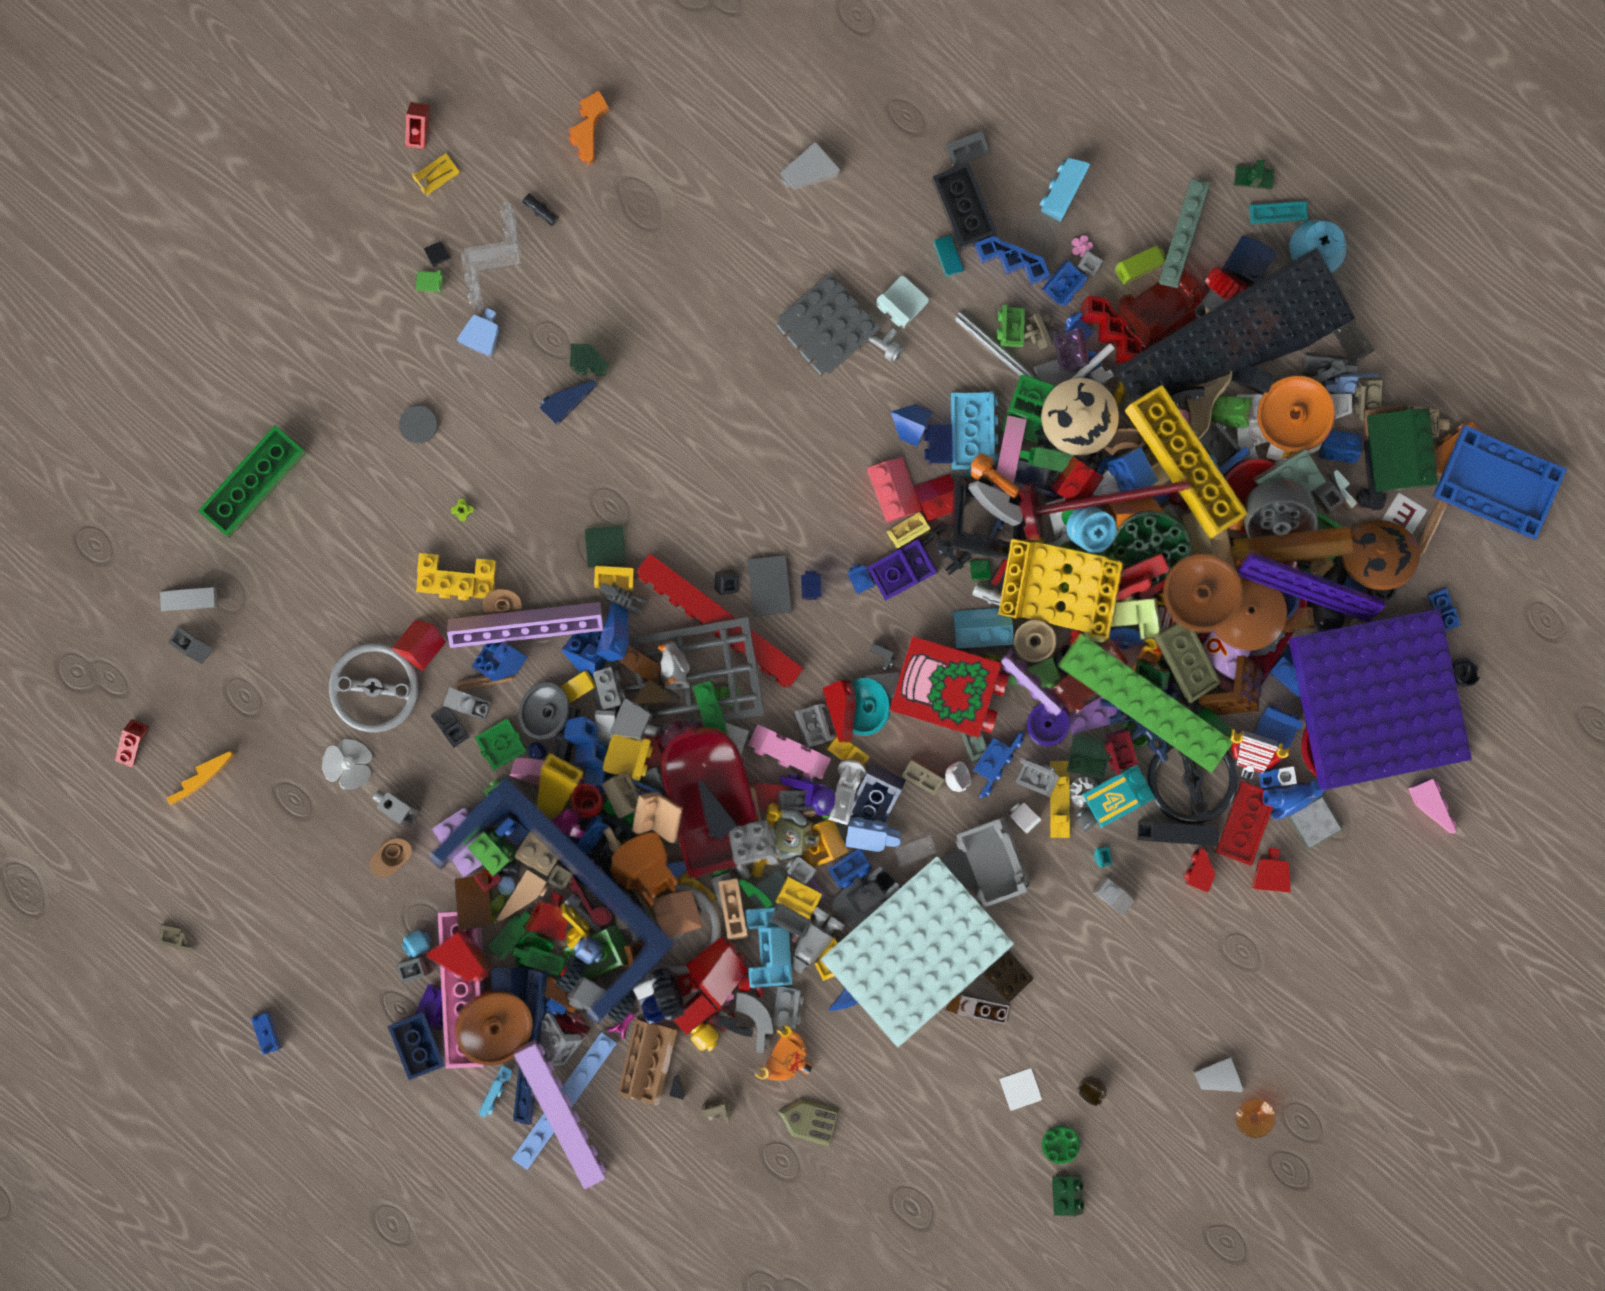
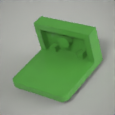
[467,828,517,876]

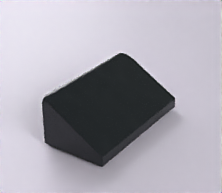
[867,866,901,900]

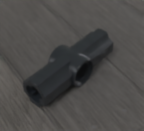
[554,708,581,764]

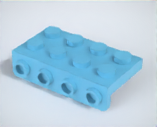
[951,391,998,470]

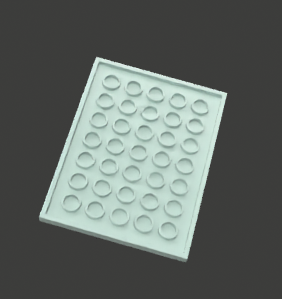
[821,856,1014,1047]

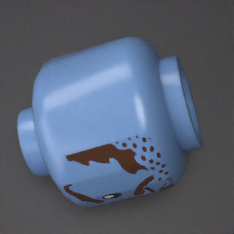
[574,936,603,965]

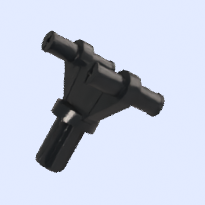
[921,521,972,575]

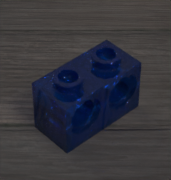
[801,571,821,600]

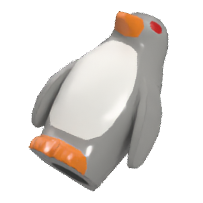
[658,641,690,690]

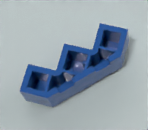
[974,236,1050,286]
[564,716,616,794]

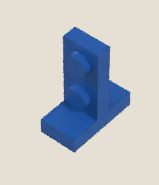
[491,813,529,847]

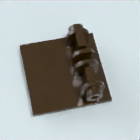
[983,950,1033,1003]

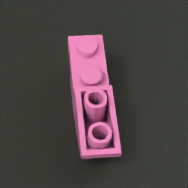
[510,758,585,794]

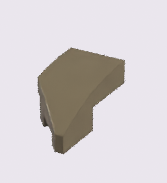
[157,924,193,952]

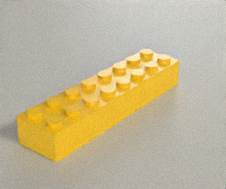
[1125,385,1248,539]

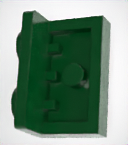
[1052,1175,1085,1216]

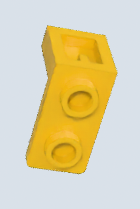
[562,903,590,950]

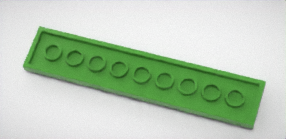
[1058,634,1233,773]

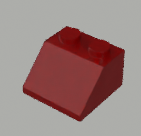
[1051,457,1104,501]
[914,474,954,523]

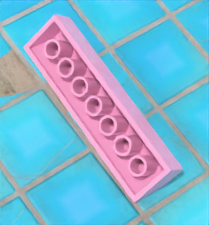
[438,911,486,1068]

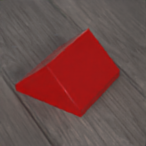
[392,620,446,671]

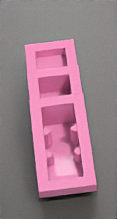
[993,416,1027,494]

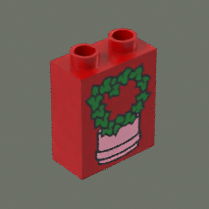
[889,636,1010,738]

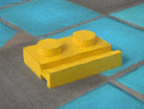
[775,876,822,919]

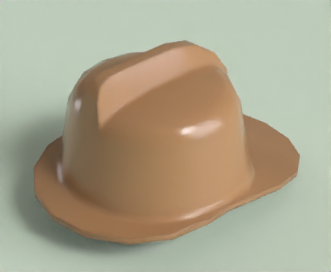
[370,838,412,878]

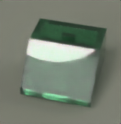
[570,344,611,376]
[1066,734,1110,779]

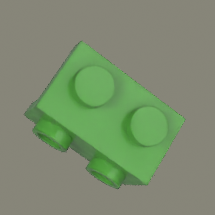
[997,304,1025,347]
[1211,396,1252,428]

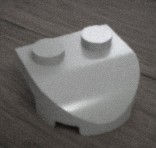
[795,704,836,748]

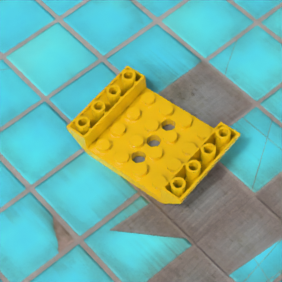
[998,539,1123,639]

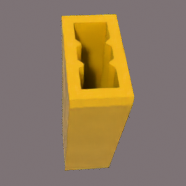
[536,753,583,821]

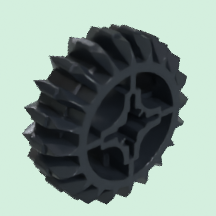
[650,968,685,1020]

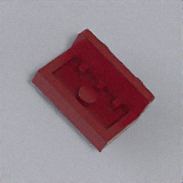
[1104,728,1138,775]

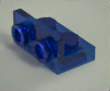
[924,425,953,465]

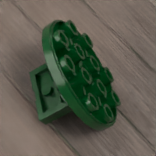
[1113,510,1191,585]

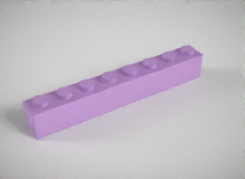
[447,602,603,648]
[514,1040,607,1189]

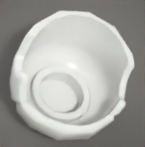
[945,761,971,792]

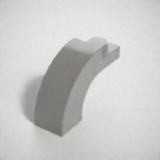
[736,991,773,1053]

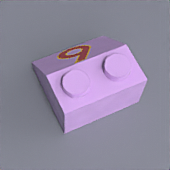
[1202,631,1251,680]

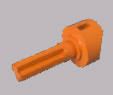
[970,453,1019,498]

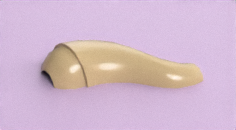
[1187,370,1232,440]

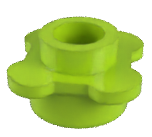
[451,499,474,522]

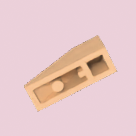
[497,869,549,921]
[718,879,748,941]

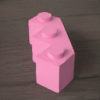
[748,724,831,779]

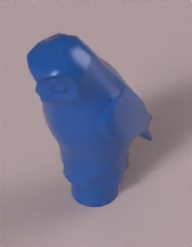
[1263,779,1325,820]

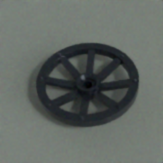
[568,813,638,890]

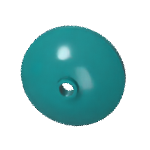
[851,678,891,736]

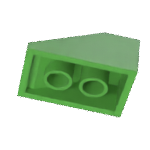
[562,924,628,980]

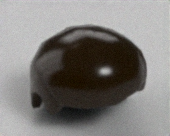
[1077,1076,1107,1106]

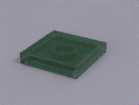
[584,526,626,568]

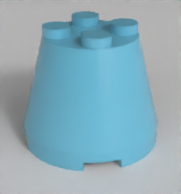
[1288,219,1347,273]

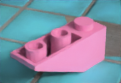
[1408,779,1457,833]

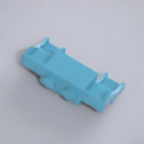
[745,908,792,988]

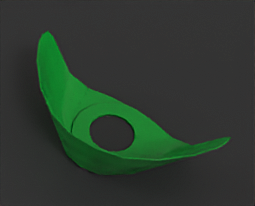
[515,933,553,966]

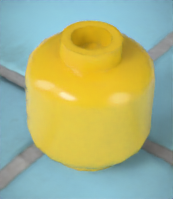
[691,1022,719,1051]

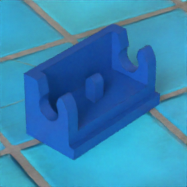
[251,1012,281,1055]

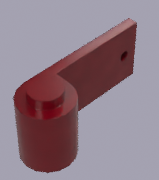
[569,876,613,926]

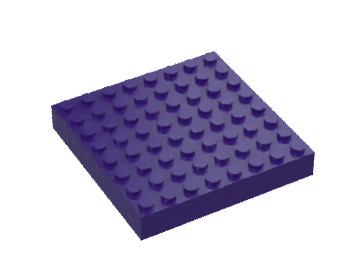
[1289,609,1472,790]

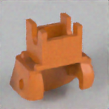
[611,832,677,908]

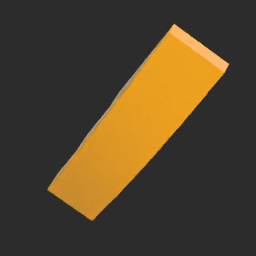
[167,751,235,805]

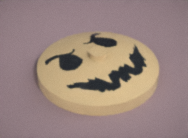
[1041,378,1119,455]

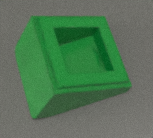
[970,560,991,581]

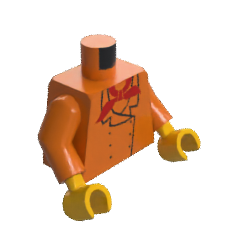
[755,1023,813,1081]

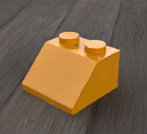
[802,819,848,867]

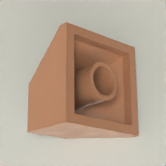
[652,890,703,938]

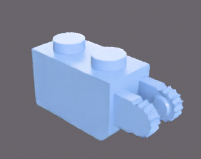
[845,817,902,852]

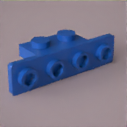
[973,732,1024,799]

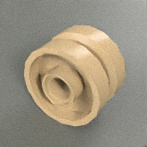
[1013,620,1056,663]

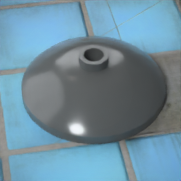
[519,683,570,740]

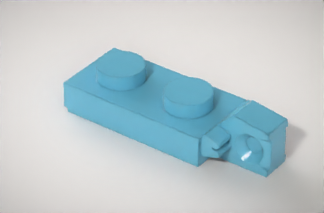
[479,1065,513,1118]

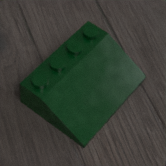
[1367,408,1438,492]

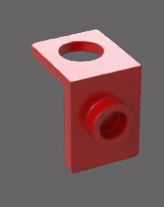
[474,868,502,892]

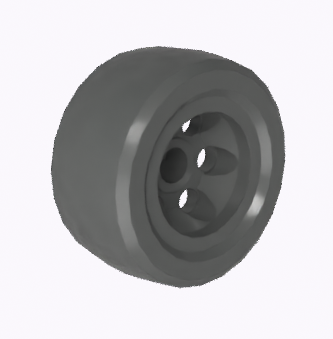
[1244,479,1318,553]

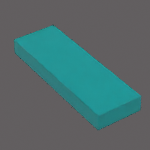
[1249,201,1308,225]

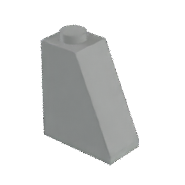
[781,142,841,190]
[1092,877,1134,916]

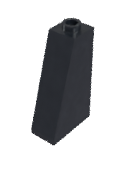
[1137,821,1219,846]

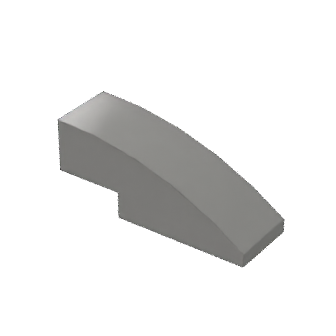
[968,481,1023,526]
[160,587,217,611]

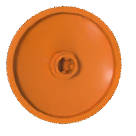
[1257,376,1335,453]

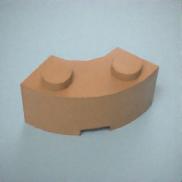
[1101,428,1146,456]

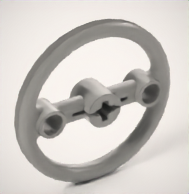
[329,643,419,732]
[631,884,721,974]

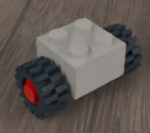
[555,956,637,1024]

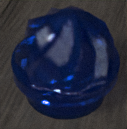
[528,742,547,760]

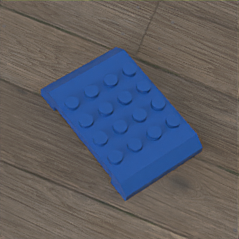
[1433,425,1567,540]

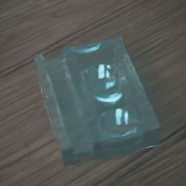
[750,870,785,909]

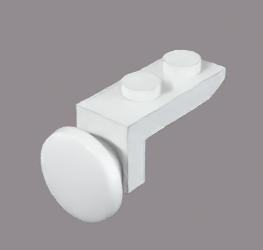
[829,760,866,825]

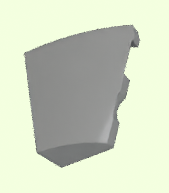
[1193,1057,1243,1092]

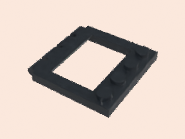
[949,475,1026,560]

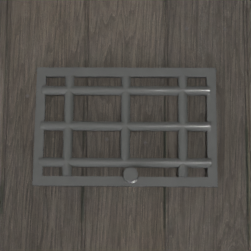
[610,617,765,732]

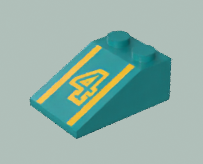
[1083,765,1155,828]

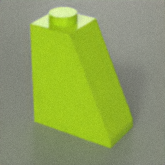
[1114,245,1166,286]

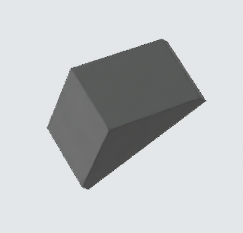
[396,955,431,983]

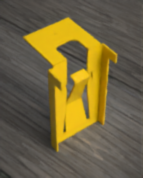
[412,153,460,196]

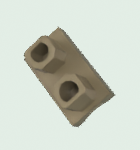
[1024,312,1058,350]

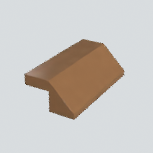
[617,1019,677,1106]

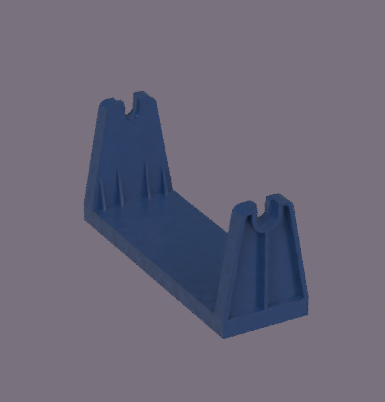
[429,777,674,1024]

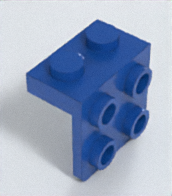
[1254,705,1303,749]

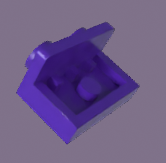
[415,984,443,1030]

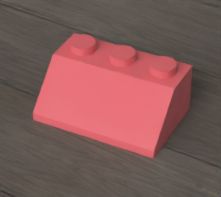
[867,457,922,524]

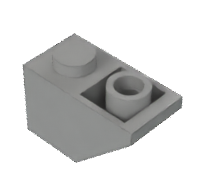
[443,687,491,720]

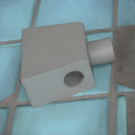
[610,699,660,742]
[373,790,420,827]

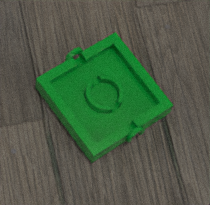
[474,718,527,771]

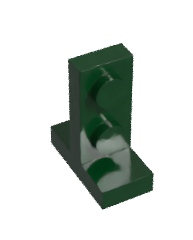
[1234,159,1274,190]
[1136,658,1175,690]

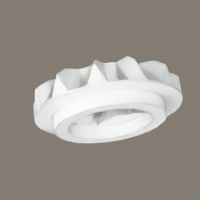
[1070,777,1098,807]

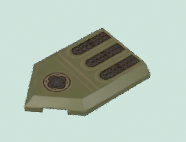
[778,1098,839,1146]

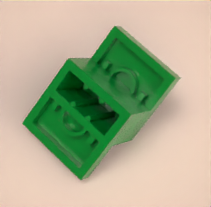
[1000,374,1056,444]

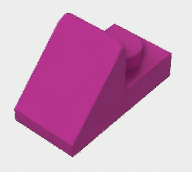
[551,809,585,838]

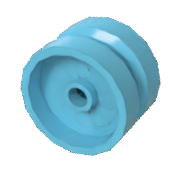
[1066,506,1117,553]

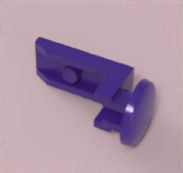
[780,774,835,816]

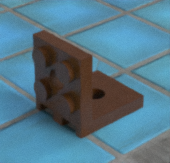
[1199,655,1263,715]

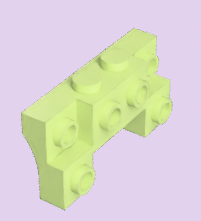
[1083,597,1162,643]

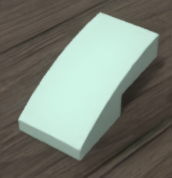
[1331,470,1357,510]

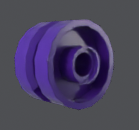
[1026,704,1070,747]

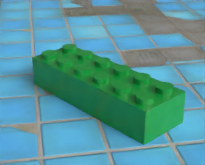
[198,425,307,538]

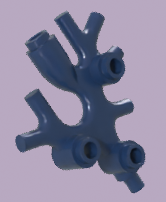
[1100,689,1180,763]

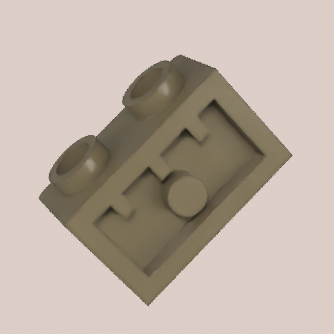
[1354,377,1382,420]
[702,1099,732,1124]

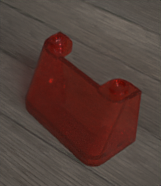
[1118,268,1207,348]

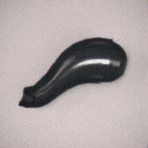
[1307,545,1348,632]

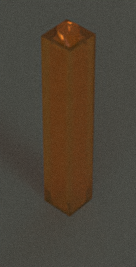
[1230,527,1354,567]

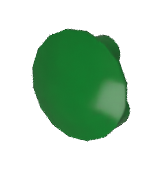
[1042,1125,1080,1164]

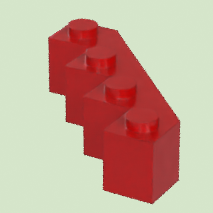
[1080,295,1147,364]

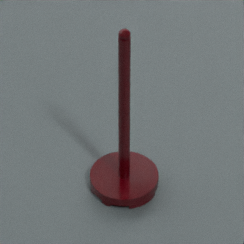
[1019,480,1191,541]

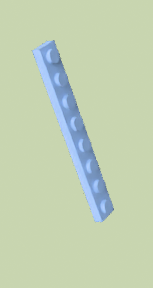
[512,1032,617,1170]

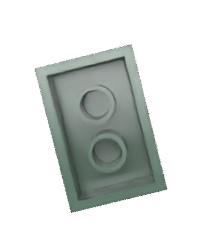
[1252,448,1326,508]

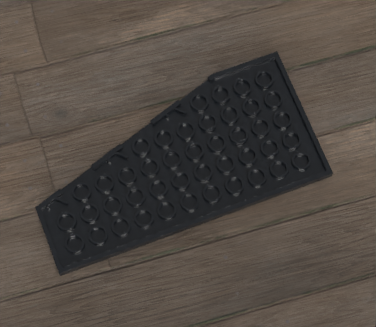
[1113,247,1355,402]

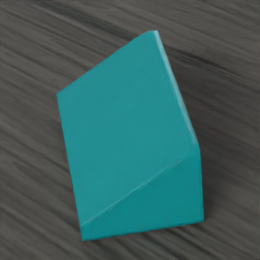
[933,236,964,278]

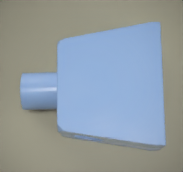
[457,308,500,357]

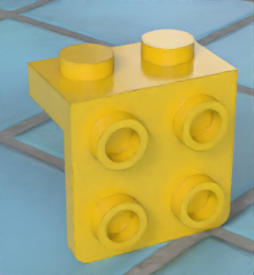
[603,735,653,781]

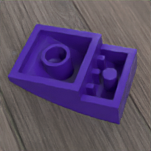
[867,539,939,601]

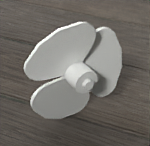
[322,739,372,789]

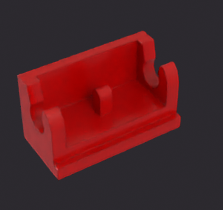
[673,991,716,1035]

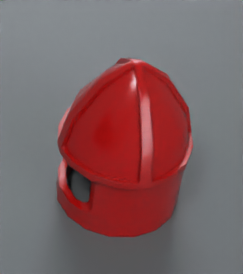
[572,784,603,818]

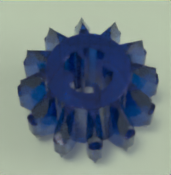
[640,994,665,1024]

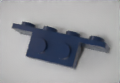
[996,458,1062,499]

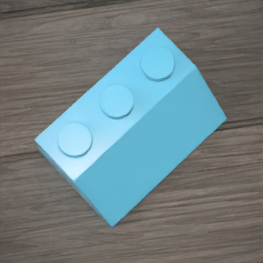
[1040,158,1090,222]
[953,608,1014,649]

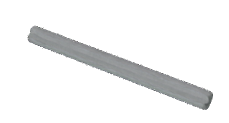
[955,312,1038,380]

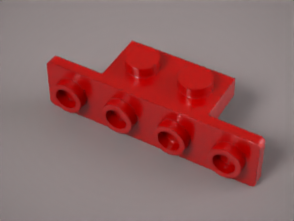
[1116,554,1169,600]

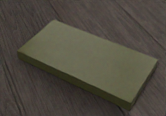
[1154,622,1221,703]

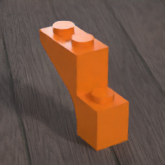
[568,91,609,166]

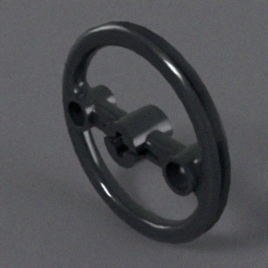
[1148,742,1238,824]

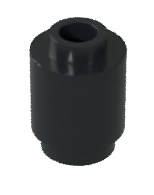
[1356,488,1386,509]

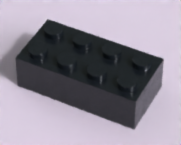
[932,163,997,251]

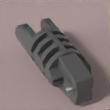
[599,583,648,616]

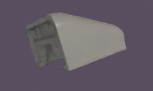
[955,817,1031,908]

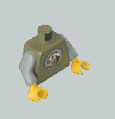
[765,806,820,864]

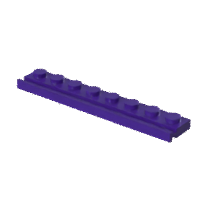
[1237,553,1385,622]

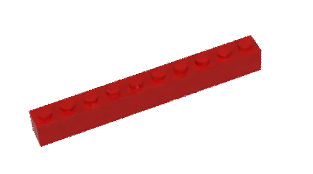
[636,554,803,688]

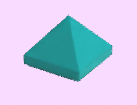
[1093,846,1112,868]

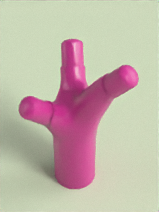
[607,1012,635,1039]

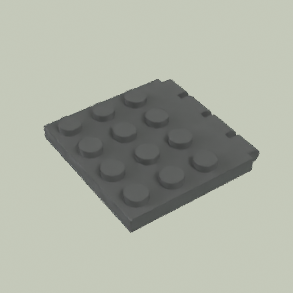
[775,273,880,376]

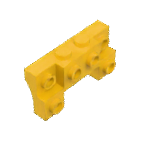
[416,553,497,601]

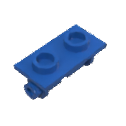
[574,815,610,855]

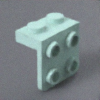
[876,276,929,328]

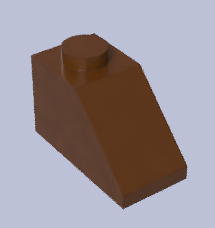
[619,645,661,680]

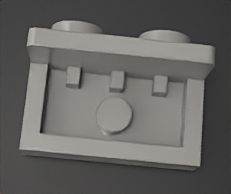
[593,667,627,709]
[1015,758,1059,797]

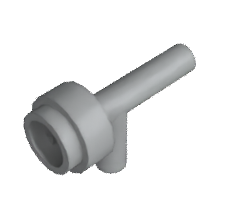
[868,328,903,362]
[563,893,601,932]

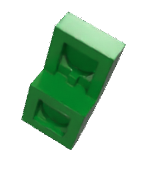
[1197,708,1232,738]
[738,879,773,909]

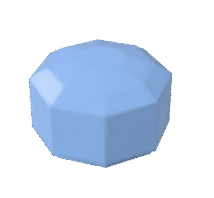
[497,876,516,895]

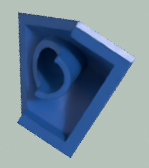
[890,404,932,447]

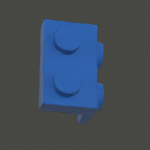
[1042,260,1088,306]
[1319,430,1362,463]
[827,849,873,889]

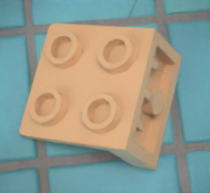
[632,792,682,843]

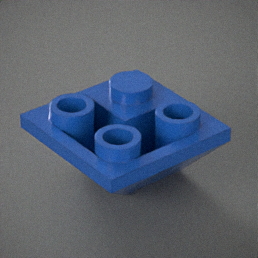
[562,631,607,677]
[472,642,527,681]

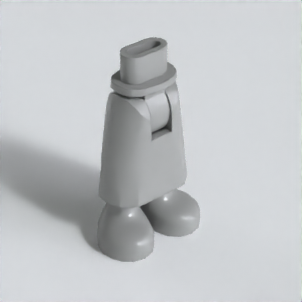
[791,906,846,974]

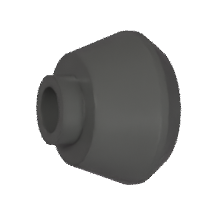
[1076,807,1097,832]

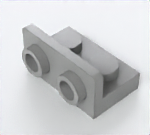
[773,986,804,1028]

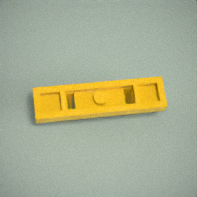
[1050,761,1070,838]

